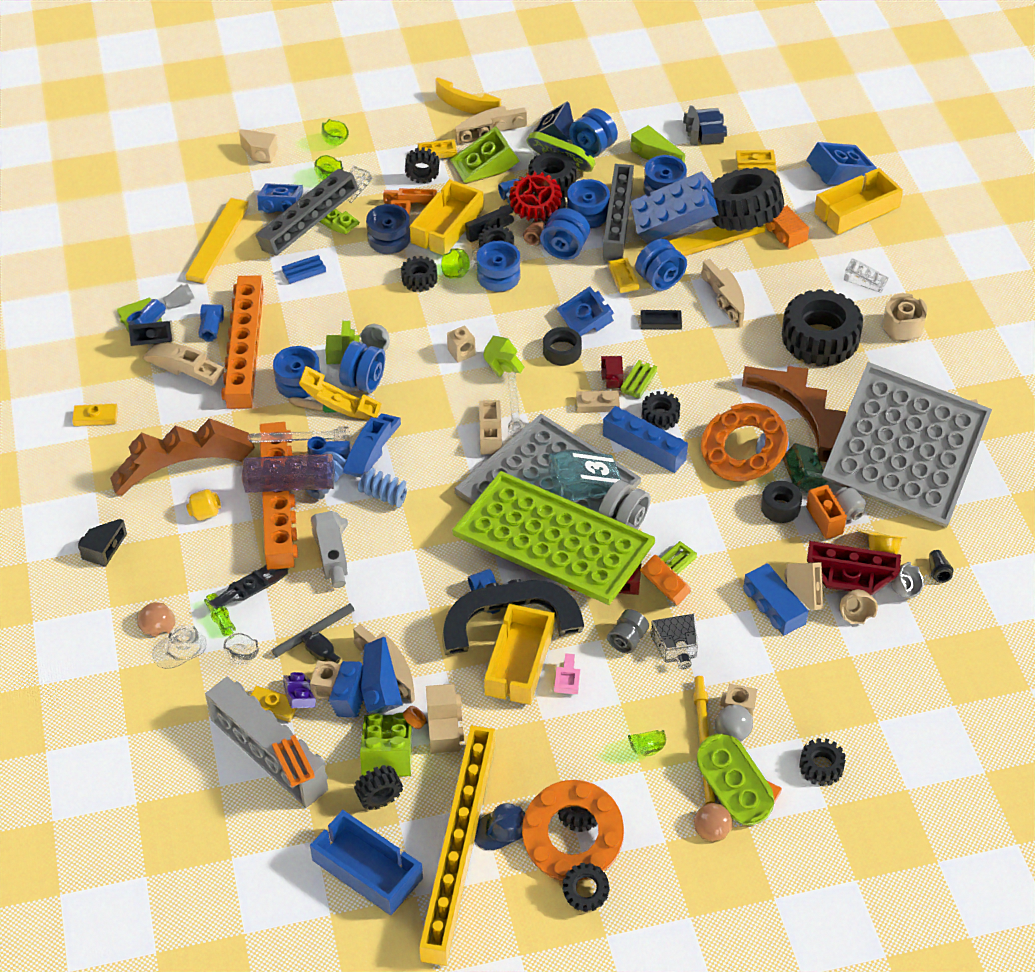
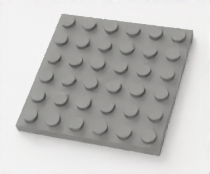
[821,362,992,528]
[455,414,641,513]

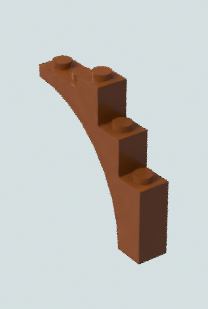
[742,366,846,462]
[110,418,255,496]

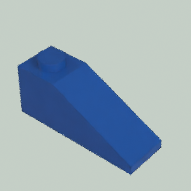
[361,637,403,713]

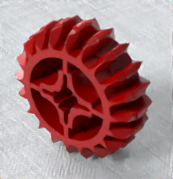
[509,171,562,222]

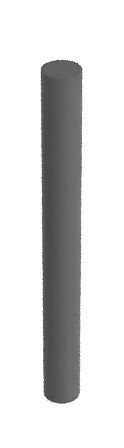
[272,603,355,658]

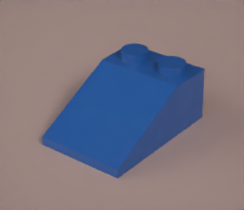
[806,142,877,185]

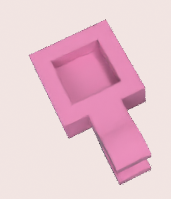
[554,653,580,694]

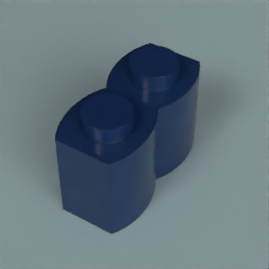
[696,108,727,144]

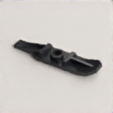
[209,565,289,610]

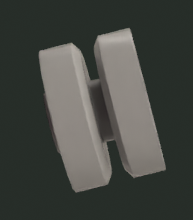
[599,480,651,529]

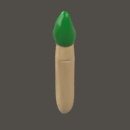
[289,397,337,413]

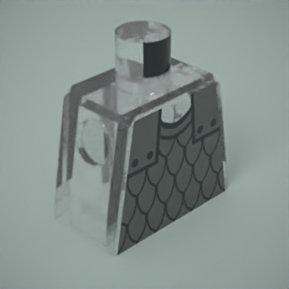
[650,613,698,670]

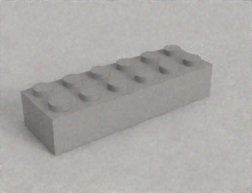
[205,676,328,808]

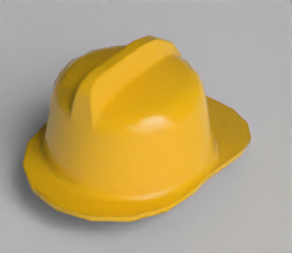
[856,529,907,554]

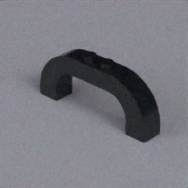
[442,579,584,655]

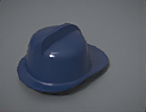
[474,803,525,850]

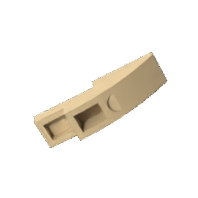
[455,106,527,144]
[701,258,745,328]
[143,343,224,386]
[353,624,415,703]

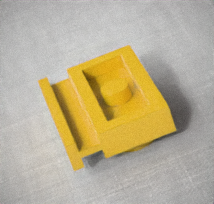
[735,150,777,174]

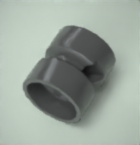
[607,609,649,654]

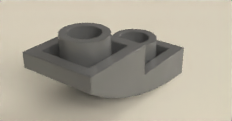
[683,105,699,145]

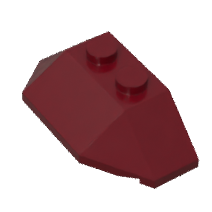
[807,540,901,595]

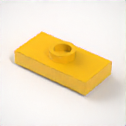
[417,139,457,159]
[608,258,639,293]
[72,403,118,426]
[250,686,298,722]

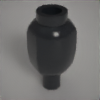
[302,631,341,664]

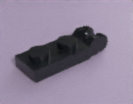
[465,204,514,242]

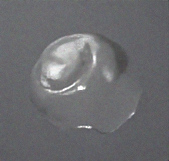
[223,633,260,666]

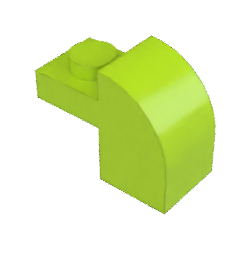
[325,320,360,364]
[483,335,525,377]

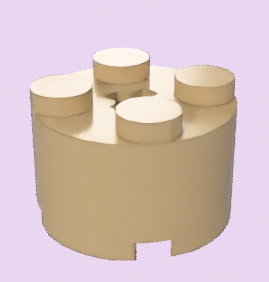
[882,293,927,341]

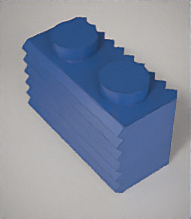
[328,661,364,718]

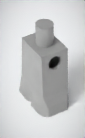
[311,511,348,588]

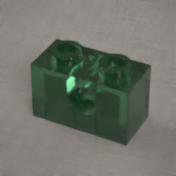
[782,443,828,493]

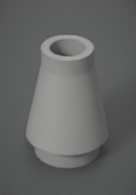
[163,284,194,309]

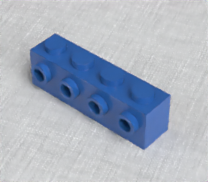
[603,406,688,473]

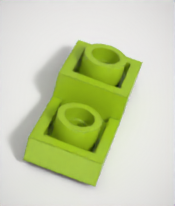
[319,208,360,234]

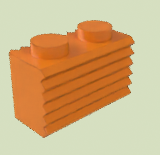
[765,205,809,249]
[806,485,847,539]
[640,555,691,606]

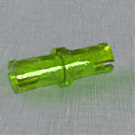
[204,593,236,636]

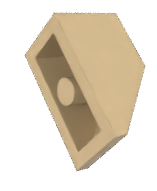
[239,129,278,163]
[784,563,823,610]

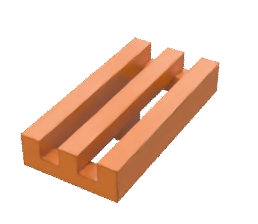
[272,735,315,787]

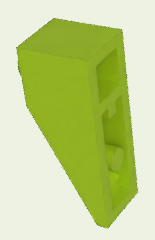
[630,125,685,163]

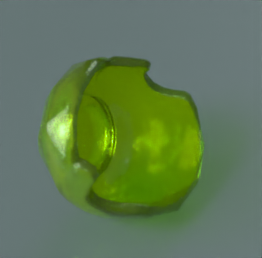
[321,119,349,146]
[314,155,344,180]
[441,248,470,279]
[628,730,667,757]

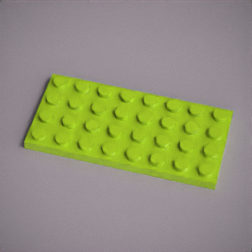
[452,471,655,605]

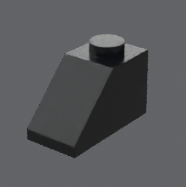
[128,320,174,346]
[78,519,127,567]

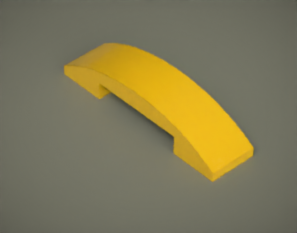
[435,77,501,114]
[299,366,382,421]

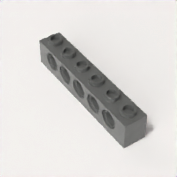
[603,164,634,261]
[255,169,359,256]

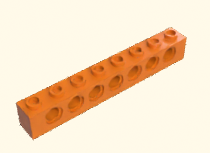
[221,275,264,409]
[260,422,298,570]

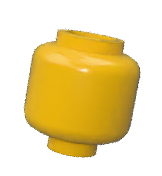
[186,489,221,521]

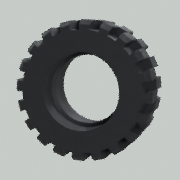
[711,167,784,231]
[781,289,863,366]

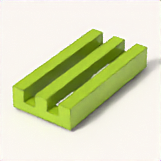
[621,360,658,399]
[661,541,697,574]

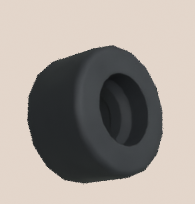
[761,481,802,523]

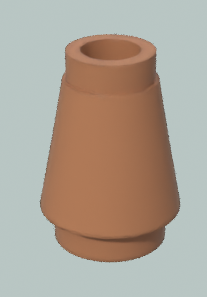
[523,219,544,245]

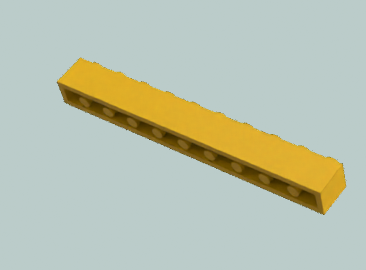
[419,725,495,966]

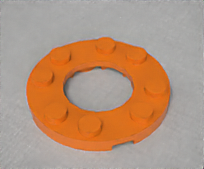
[701,403,788,481]
[522,780,624,881]

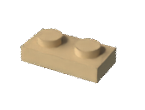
[576,390,620,413]

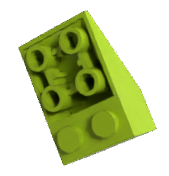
[360,713,412,777]

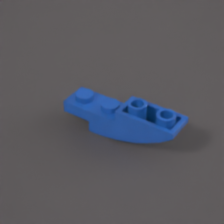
[343,413,401,478]

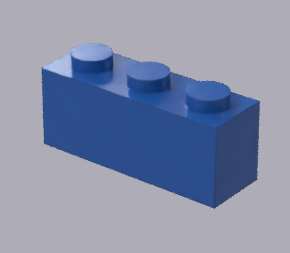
[743,563,809,636]

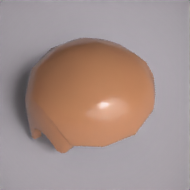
[137,602,175,637]
[694,803,733,841]

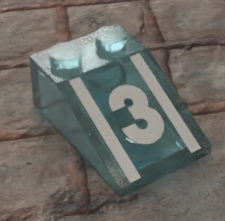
[549,449,621,501]

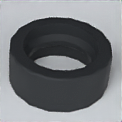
[543,327,582,366]

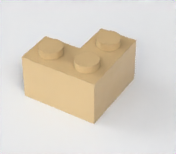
[426,684,464,754]

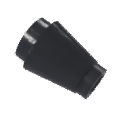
[929,550,954,583]

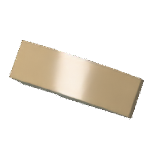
[479,400,502,455]

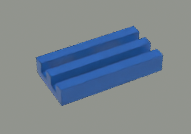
[281,254,326,284]

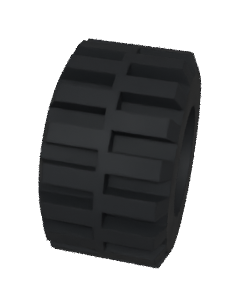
[528,151,576,198]

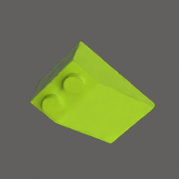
[450,126,520,183]

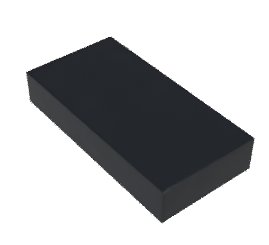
[640,310,682,330]

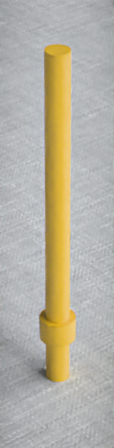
[693,676,715,805]

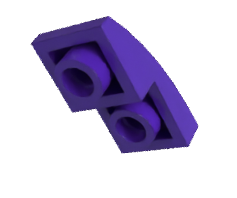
[283,672,316,708]

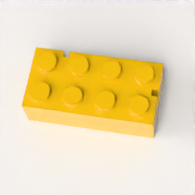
[814,168,903,235]
[410,179,484,256]
[484,604,554,705]

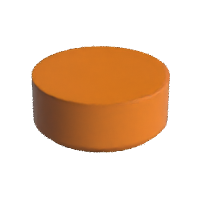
[403,706,427,729]

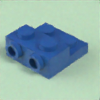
[257,183,303,213]
[556,286,614,336]

